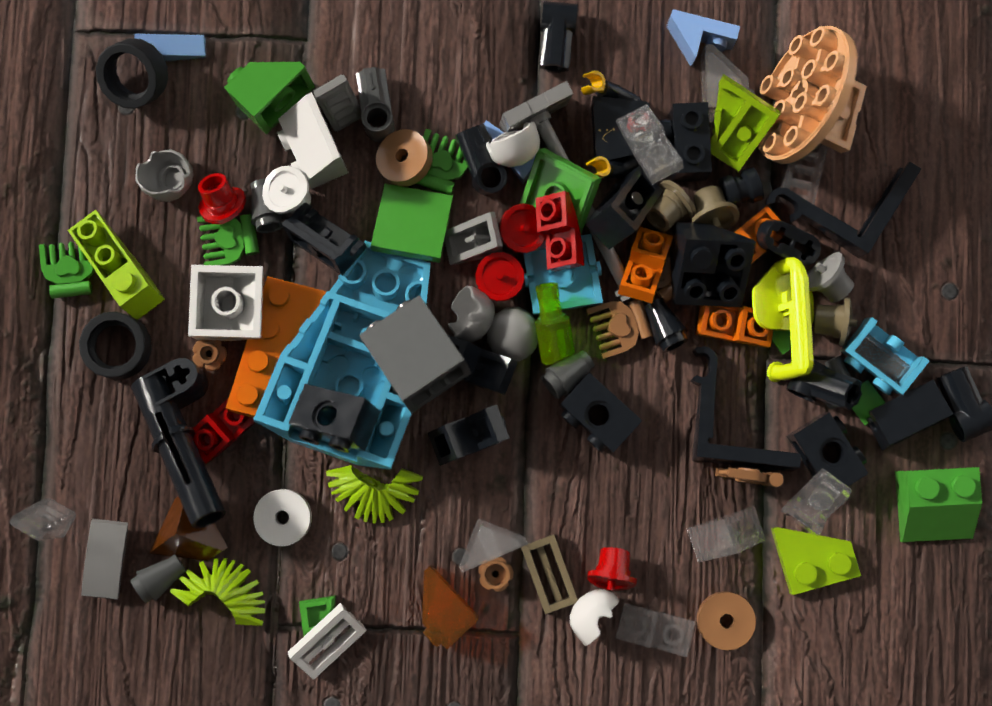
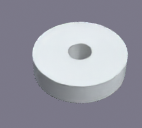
[253,489,312,546]

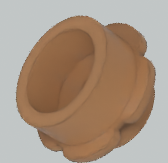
[192,340,227,371]
[478,556,513,592]

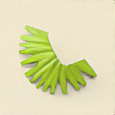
[326,465,423,524]
[170,558,266,626]

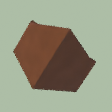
[149,496,228,561]

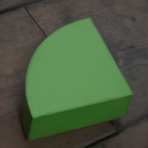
[299,595,336,637]

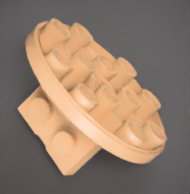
[758,26,867,164]

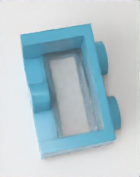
[841,317,930,395]

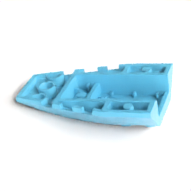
[253,240,431,470]

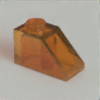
[422,564,479,649]

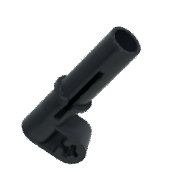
[131,358,226,529]

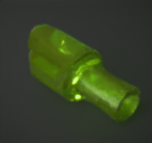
[535,282,575,365]

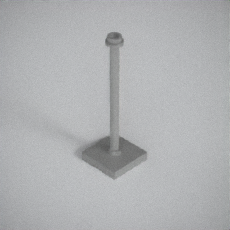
[499,81,630,302]

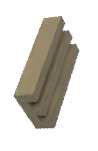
[521,534,578,614]

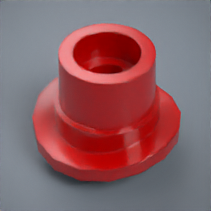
[198,173,246,224]
[499,203,545,253]
[475,252,525,301]
[587,547,637,592]

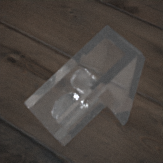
[781,468,852,536]

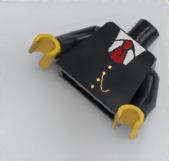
[581,70,672,178]

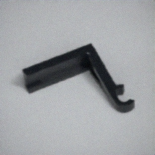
[765,162,921,258]
[690,346,801,472]

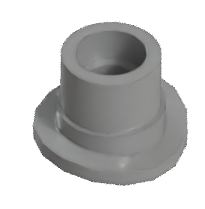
[807,252,854,303]

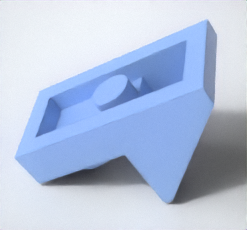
[667,9,740,66]

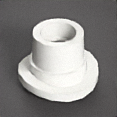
[262,166,311,214]

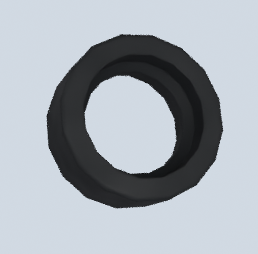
[96,38,168,109]
[79,311,152,380]

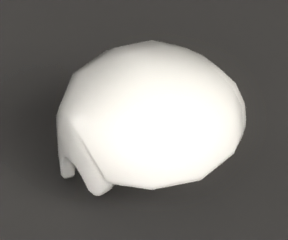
[486,121,540,167]
[570,589,619,646]

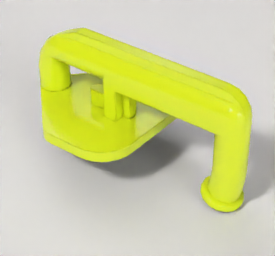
[752,257,814,382]

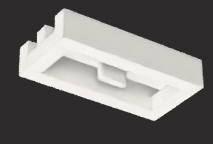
[288,603,366,680]

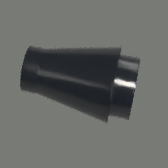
[644,298,688,352]

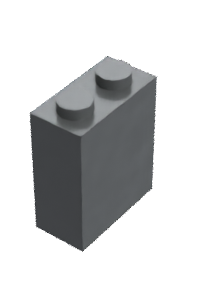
[359,295,472,414]

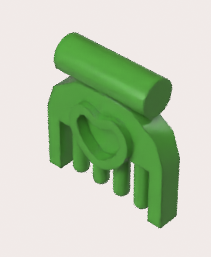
[416,129,468,195]
[197,214,259,265]
[39,242,95,299]

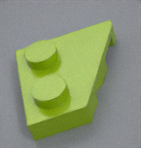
[711,74,781,172]
[771,527,861,595]

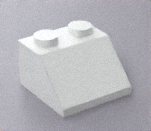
[277,93,348,189]
[188,265,264,341]

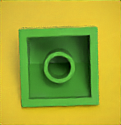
[224,62,315,134]
[895,467,982,542]

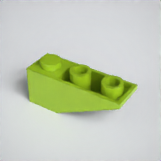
[68,209,165,320]

